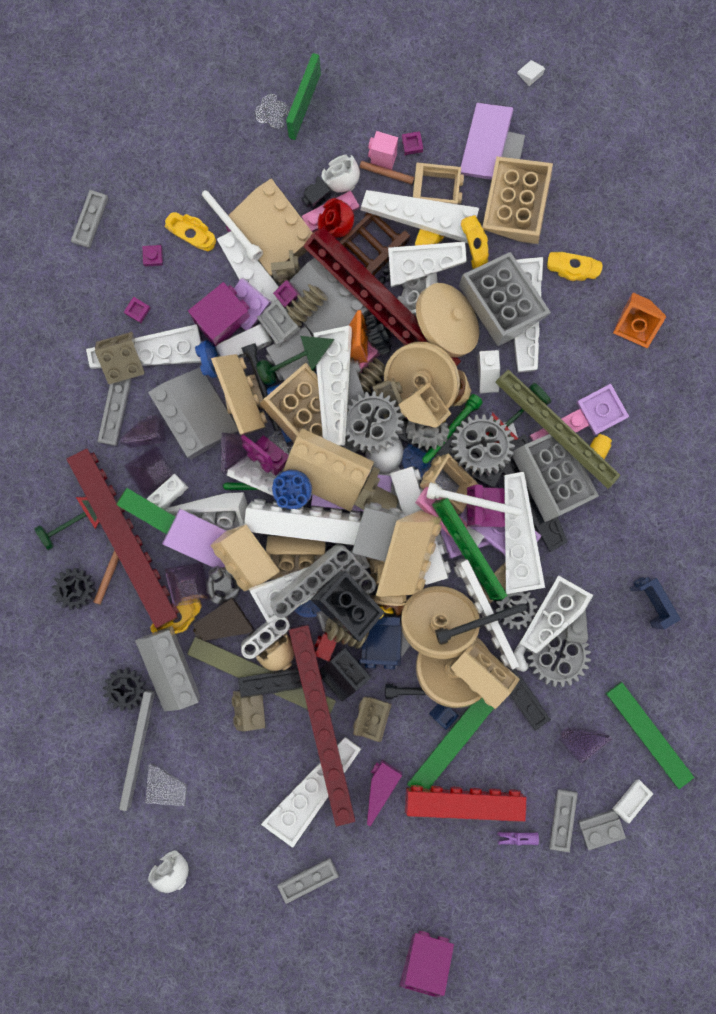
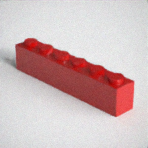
[405,785,527,821]

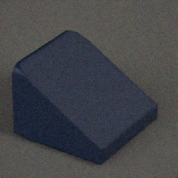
[429,704,459,730]

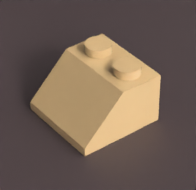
[399,382,451,428]

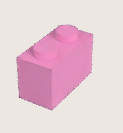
[368,131,398,170]

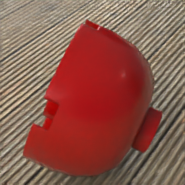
[318,198,354,239]

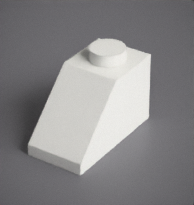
[477,350,500,394]

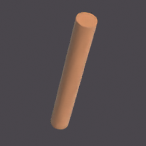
[360,161,415,185]
[93,550,119,605]

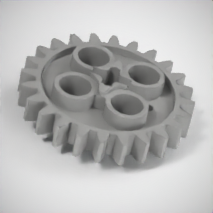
[345,391,404,454]
[451,414,515,476]
[526,629,591,687]

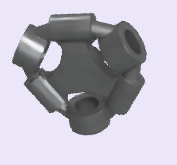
[206,566,241,605]

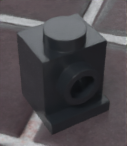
[301,176,331,210]

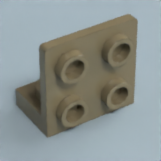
[95,332,145,384]
[354,466,399,510]

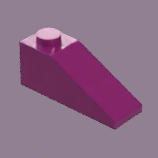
[367,760,402,826]

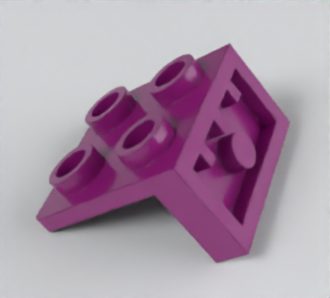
[240,434,289,476]
[467,485,505,527]

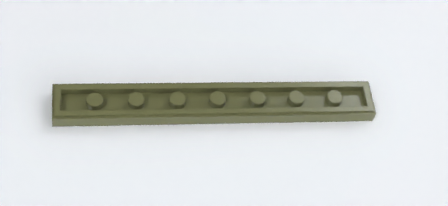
[495,369,621,489]
[187,636,336,713]

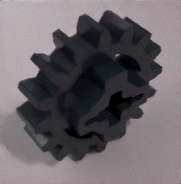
[365,314,392,355]
[52,568,96,610]
[103,668,147,711]

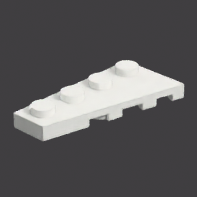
[388,242,466,288]
[227,457,312,500]

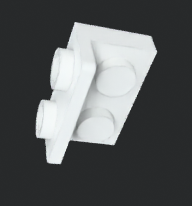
[147,473,189,510]

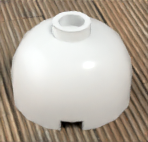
[321,155,360,193]
[365,432,404,472]
[148,851,189,893]

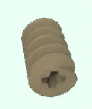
[286,284,328,326]
[359,357,385,394]
[325,618,369,649]

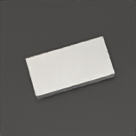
[613,780,653,823]

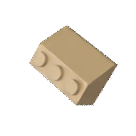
[210,524,280,591]
[266,536,326,580]
[451,640,520,709]

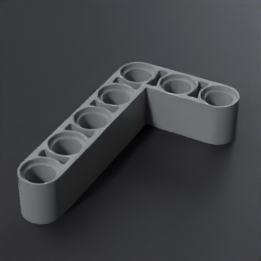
[270,544,376,618]

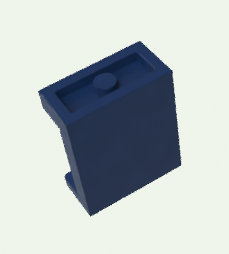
[630,577,681,629]
[359,617,403,670]

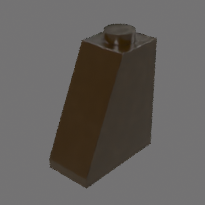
[193,598,255,641]

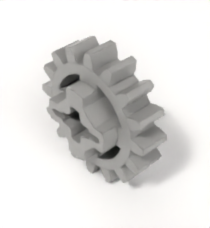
[406,420,449,450]
[495,590,538,630]

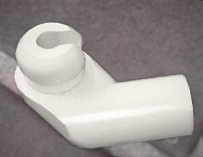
[513,642,528,672]

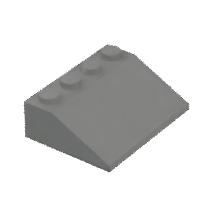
[459,252,551,346]
[290,258,370,336]
[148,367,239,460]
[512,434,599,522]

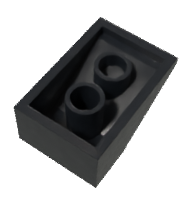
[311,571,385,642]

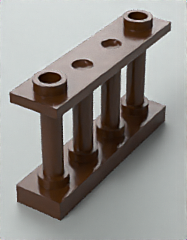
[340,212,410,276]

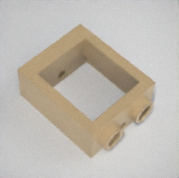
[413,163,464,204]
[419,453,479,514]

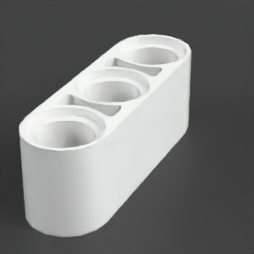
[215,324,273,358]
[241,616,290,659]

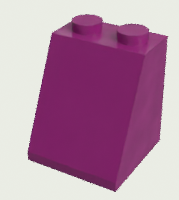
[188,282,250,347]
[399,931,454,998]

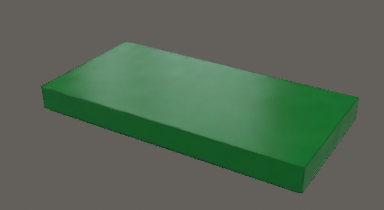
[286,53,321,140]

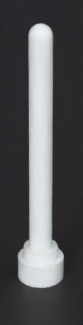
[202,190,263,262]
[427,483,523,516]

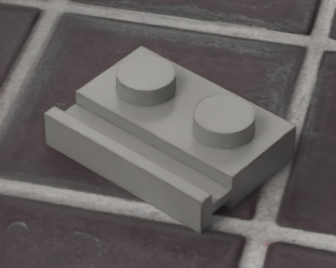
[257,299,301,347]
[578,810,626,850]

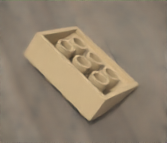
[482,156,553,244]
[228,178,313,276]
[211,354,267,435]
[260,363,348,442]
[283,428,374,512]
[376,510,441,597]

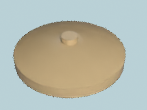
[416,283,479,357]
[384,342,460,409]
[401,586,480,659]
[416,637,489,708]

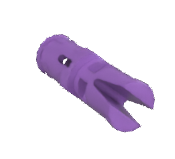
[497,831,539,845]

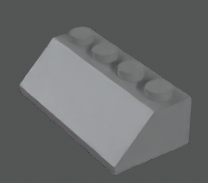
[135,626,201,711]

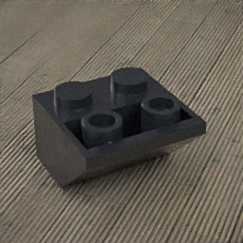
[320,646,371,701]

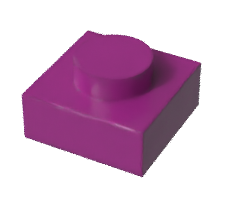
[402,131,423,155]
[142,245,163,266]
[273,280,301,308]
[124,297,151,324]

